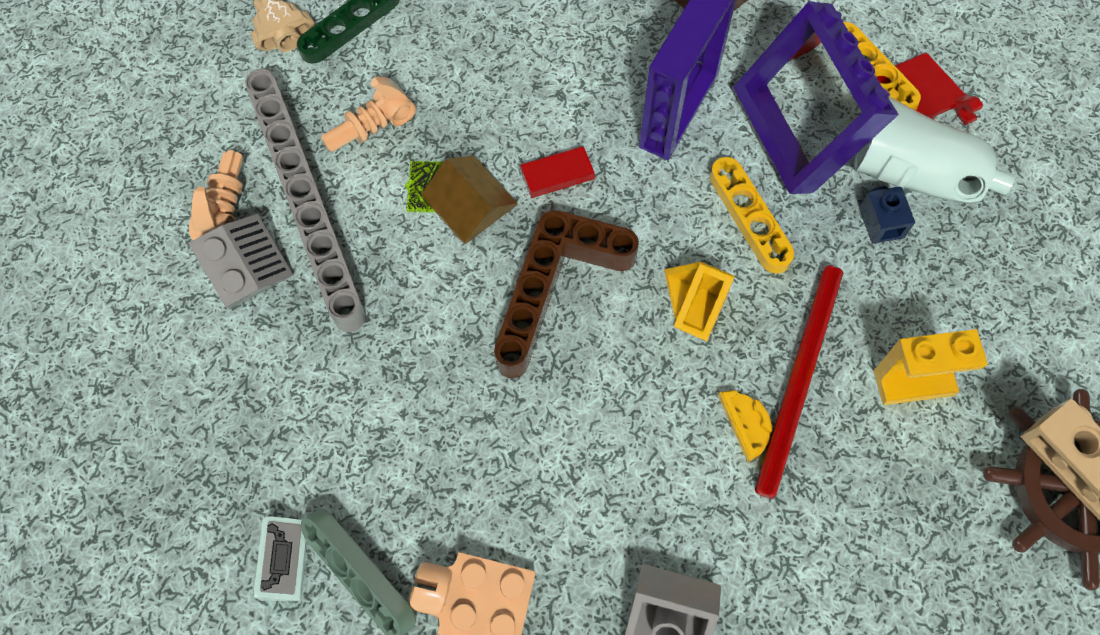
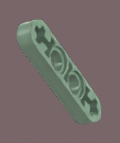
[301,509,416,635]

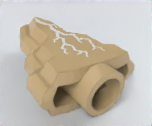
[251,0,315,52]

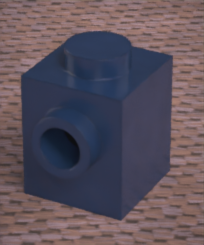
[859,186,915,244]

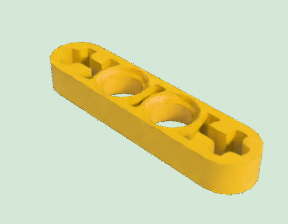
[843,22,921,110]
[710,157,794,274]

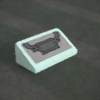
[254,516,307,601]

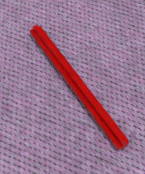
[755,265,844,499]

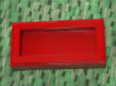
[520,146,595,198]

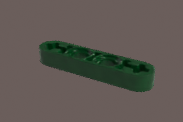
[297,0,400,64]

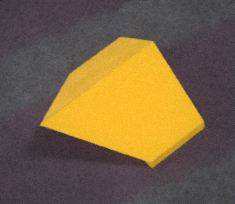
[664,262,735,341]

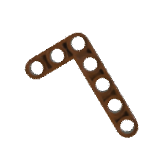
[494,210,639,378]

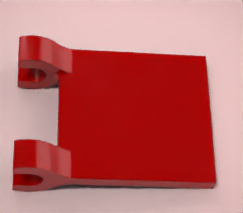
[877,52,983,125]

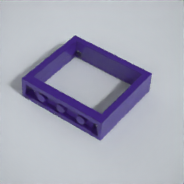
[639,0,736,161]
[733,1,899,194]

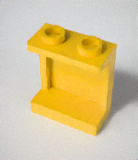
[873,329,988,405]

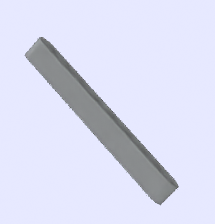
[245,69,366,332]

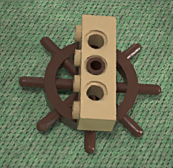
[983,389,1100,591]

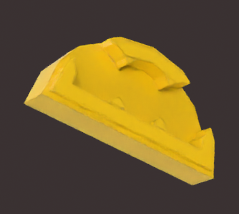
[718,390,772,463]

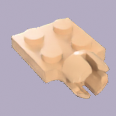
[409,552,536,635]

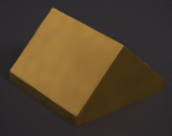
[421,156,517,245]

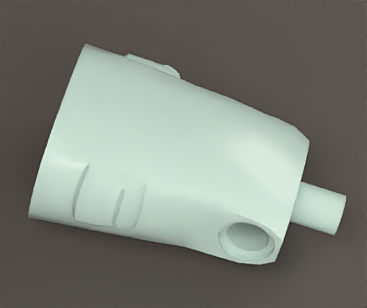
[854,97,1015,203]

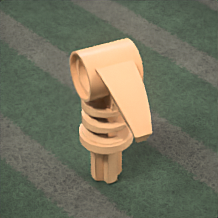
[321,76,416,152]
[189,150,243,240]

